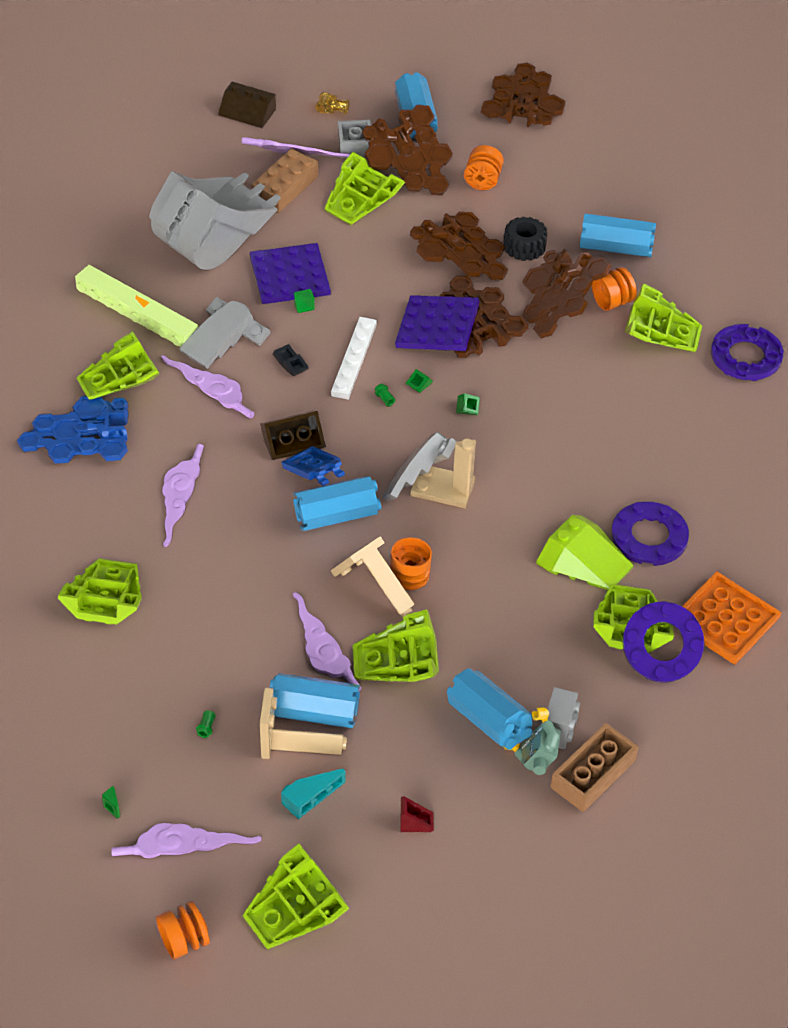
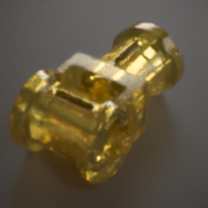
[315,92,349,114]

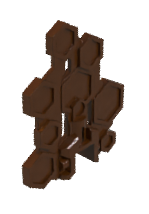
[481,62,566,127]
[362,105,453,196]
[410,211,508,280]
[522,249,612,338]
[439,275,528,358]

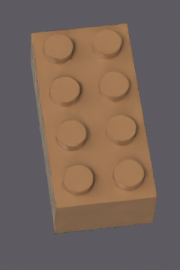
[251,149,318,213]
[551,723,639,812]

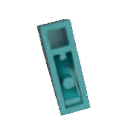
[281,768,346,819]

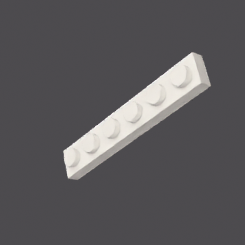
[331,317,377,400]

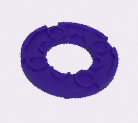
[711,324,783,381]
[612,502,689,566]
[623,602,704,683]

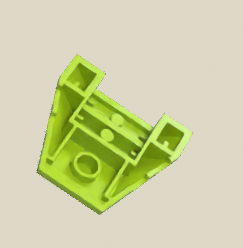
[324,152,405,225]
[624,283,702,352]
[76,332,160,400]
[536,514,633,590]
[58,558,142,625]
[593,584,674,653]
[353,609,439,682]
[242,843,350,949]

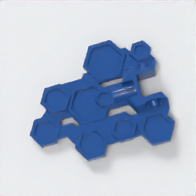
[17,396,129,464]

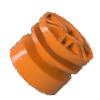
[464,145,504,191]
[591,267,637,311]
[390,537,432,590]
[156,901,210,960]

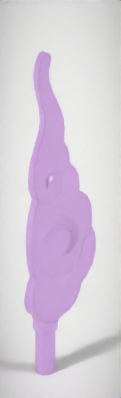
[242,137,350,157]
[161,355,254,419]
[162,444,204,547]
[293,592,361,692]
[112,823,261,858]

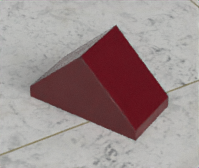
[400,796,434,832]

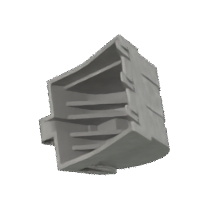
[149,171,281,270]

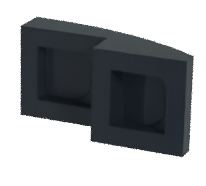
[273,344,309,377]

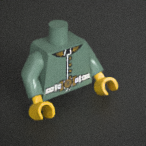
[504,708,561,775]

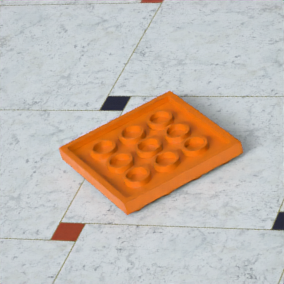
[682,571,782,665]

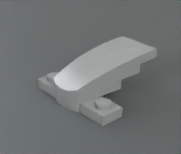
[179,297,271,369]
[382,431,457,501]

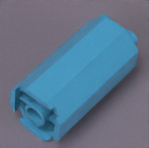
[395,72,438,140]
[580,213,656,257]
[293,476,381,531]
[447,668,533,750]
[270,673,360,728]

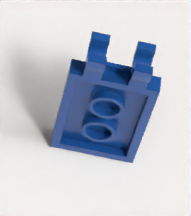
[281,446,345,486]

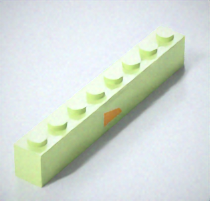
[75,265,198,347]

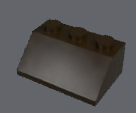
[218,81,276,128]
[260,410,326,460]

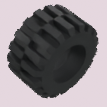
[503,216,547,261]

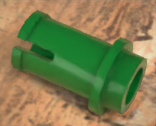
[374,384,396,407]
[196,710,216,738]

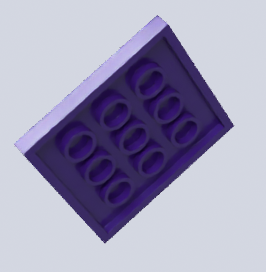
[250,243,331,304]
[395,295,479,351]

